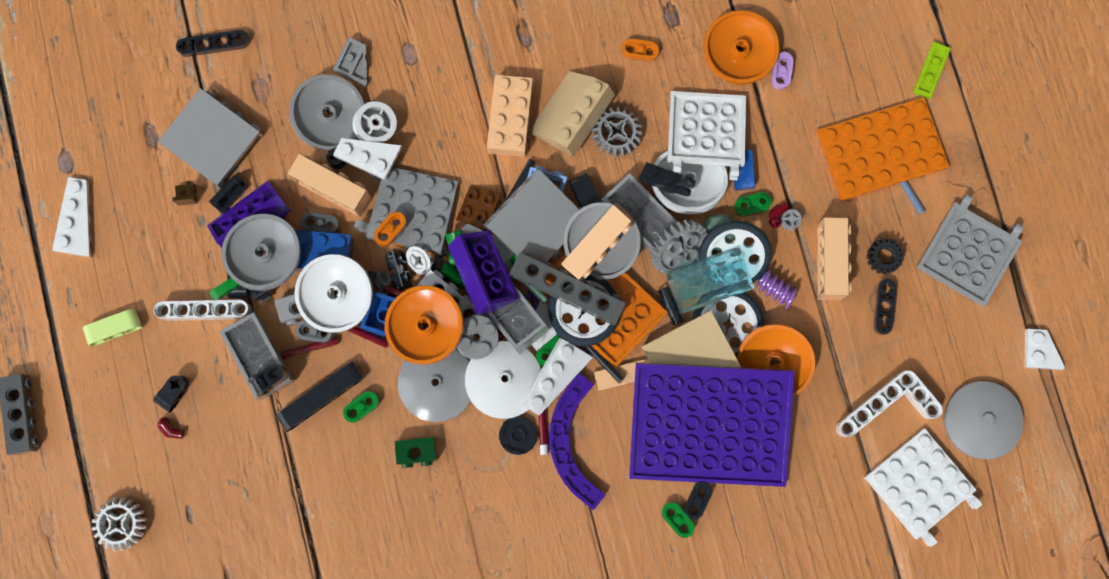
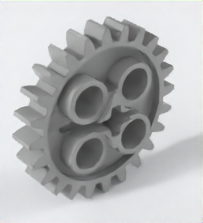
[650,219,708,275]

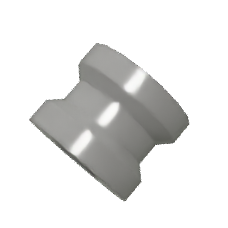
[781,209,802,231]

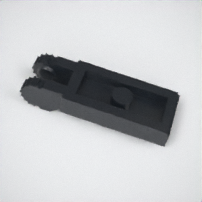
[639,162,696,197]

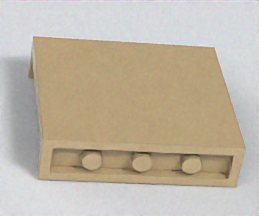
[642,311,741,367]

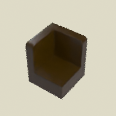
[172,181,197,206]

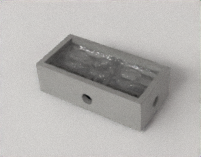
[601,173,677,254]
[487,282,550,354]
[219,312,295,400]

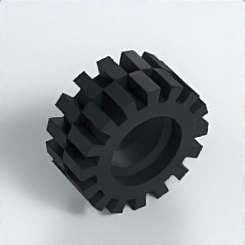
[866,238,904,275]

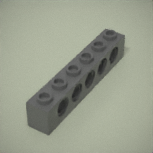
[509,252,626,326]

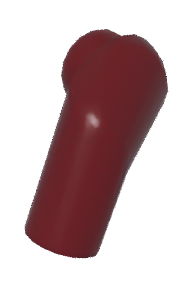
[768,202,789,228]
[157,417,184,439]

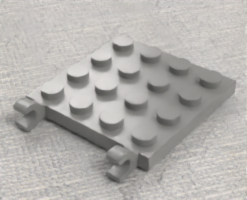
[354,167,459,254]
[916,194,1024,307]

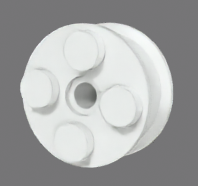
[352,101,397,143]

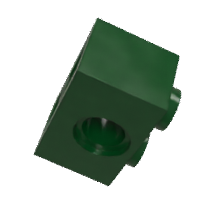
[394,437,437,468]

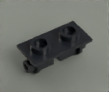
[209,174,248,214]
[385,250,412,290]

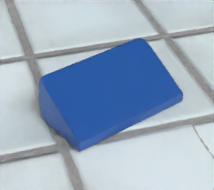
[734,150,755,191]

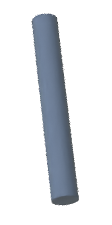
[900,181,925,215]

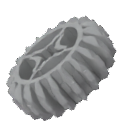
[591,106,642,158]

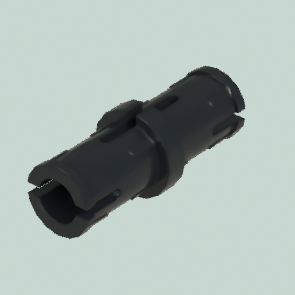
[658,286,684,326]

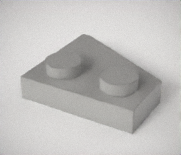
[333,37,367,87]

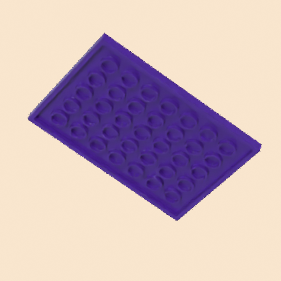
[629,362,795,487]

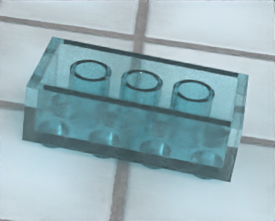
[666,246,754,314]

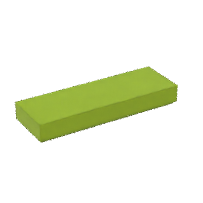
[912,41,951,100]

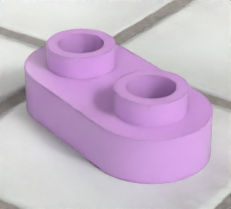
[771,52,794,90]

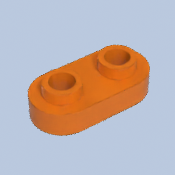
[622,39,659,62]
[374,212,406,247]

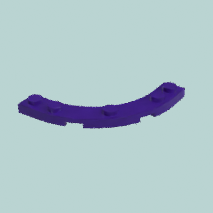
[549,373,606,511]

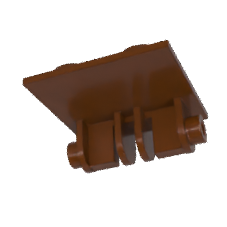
[456,186,501,231]

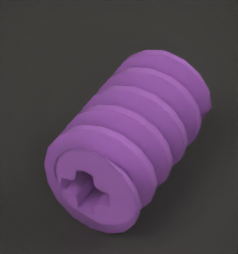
[755,269,797,310]

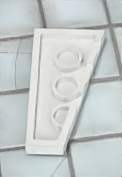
[52,177,92,258]

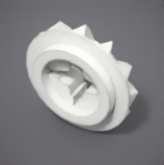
[406,245,433,274]

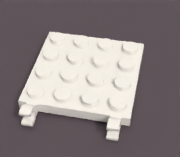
[667,91,746,181]
[864,428,982,547]

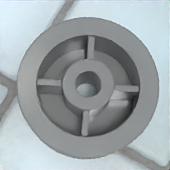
[457,315,498,359]

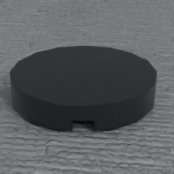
[499,416,537,455]

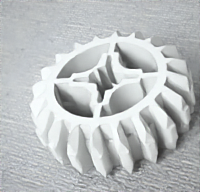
[92,497,147,551]

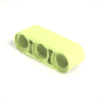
[83,309,142,346]

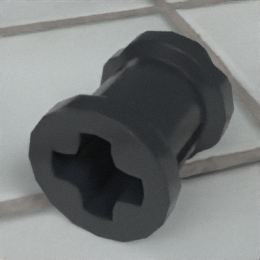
[326,148,346,169]

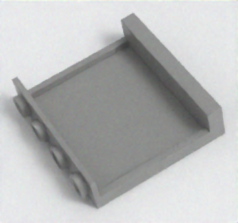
[158,88,263,189]
[483,170,579,274]

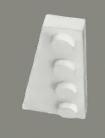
[521,338,593,415]

